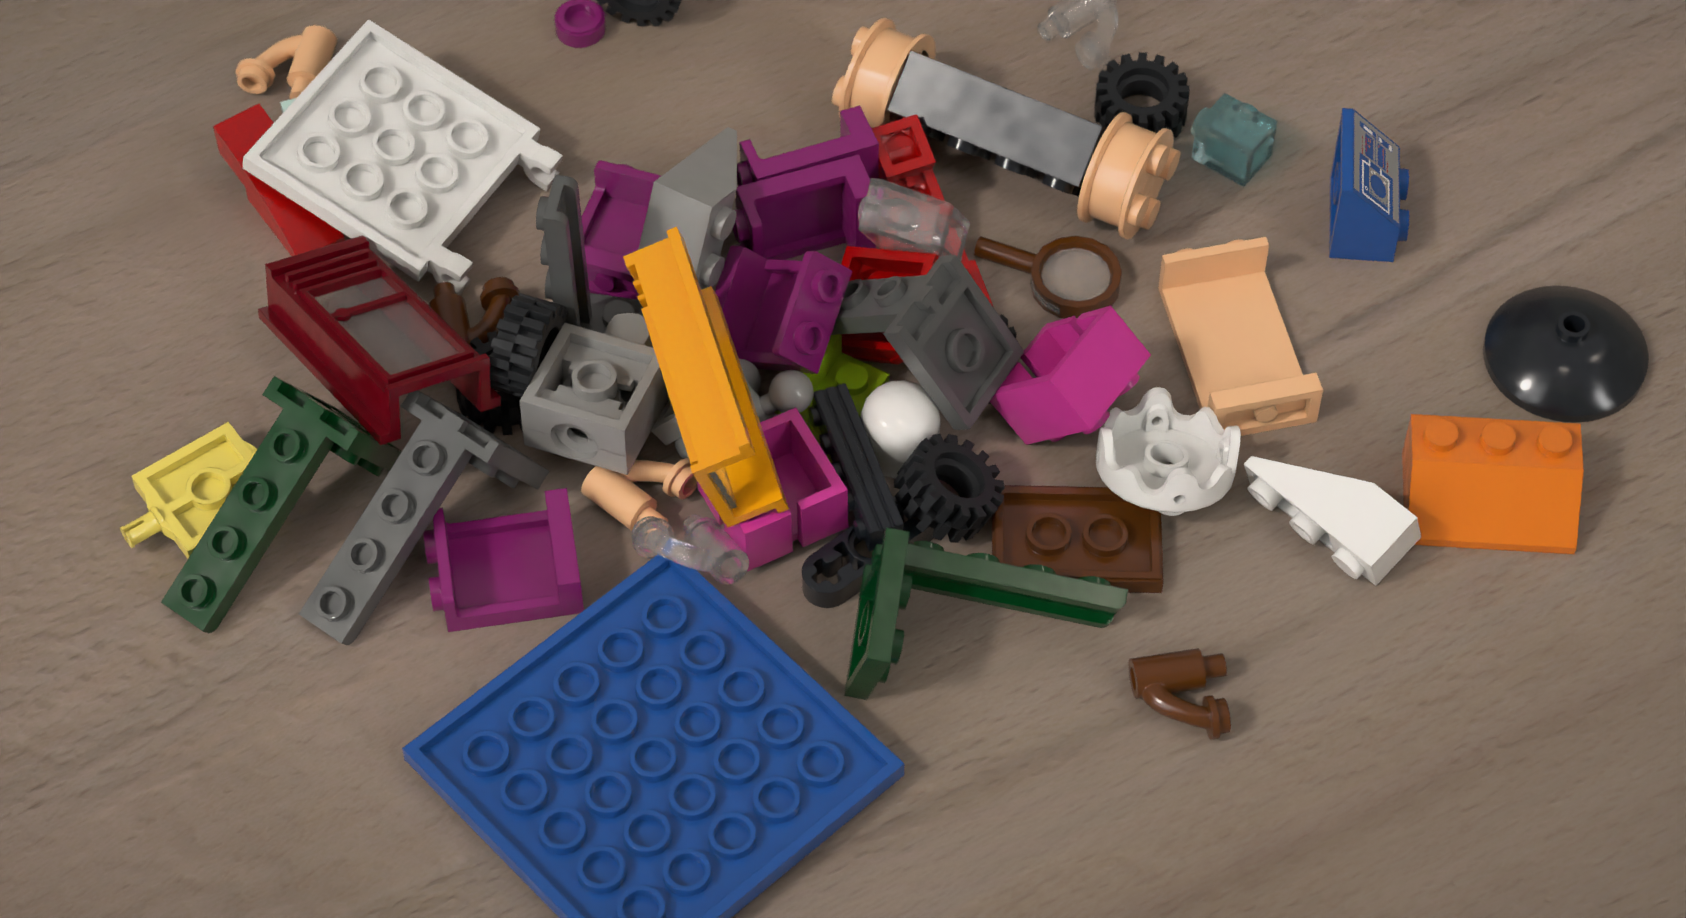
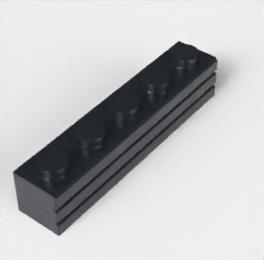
[808,383,904,552]

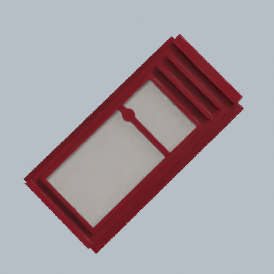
[258,235,501,445]

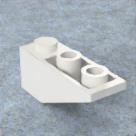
[1244,456,1421,586]

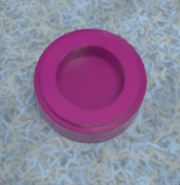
[554,0,606,48]

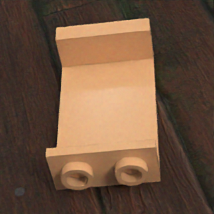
[1158,237,1323,436]

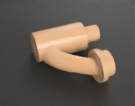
[236,25,337,99]
[581,458,697,537]

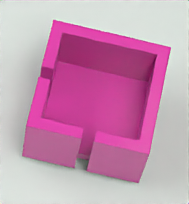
[990,306,1151,445]
[697,407,848,572]

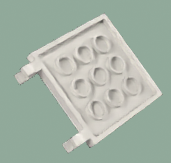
[243,19,563,295]

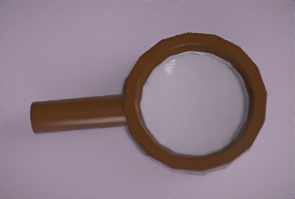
[974,236,1122,319]

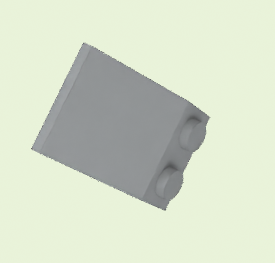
[638,127,737,290]

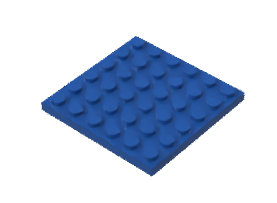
[402,545,905,918]

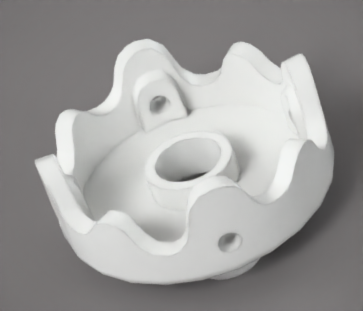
[1096,387,1241,516]

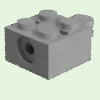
[520,313,669,475]

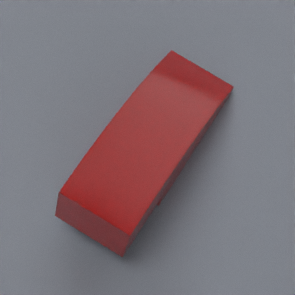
[213,103,345,256]

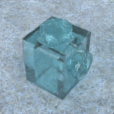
[1191,93,1277,187]

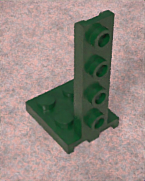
[161,376,402,633]
[844,527,1128,700]

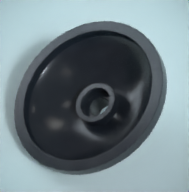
[1483,285,1649,423]

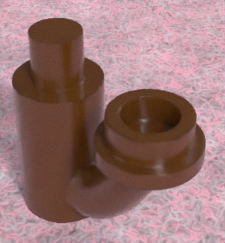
[429,277,520,346]
[1128,648,1231,740]

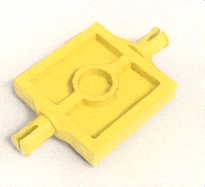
[120,422,257,559]

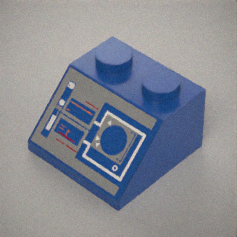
[1329,108,1409,262]

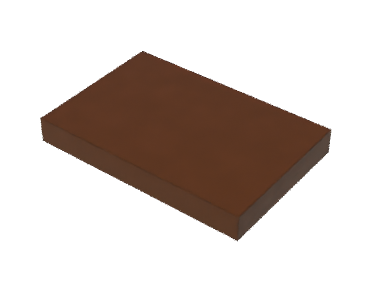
[992,485,1164,593]

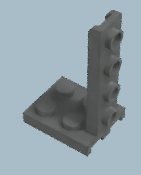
[536,175,670,405]
[831,255,1024,430]
[299,390,550,645]

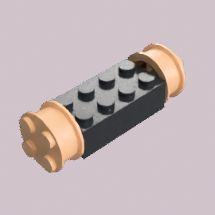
[832,18,1180,239]

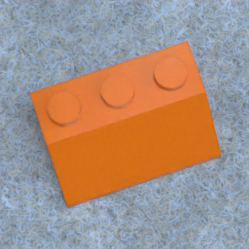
[1402,414,1584,554]

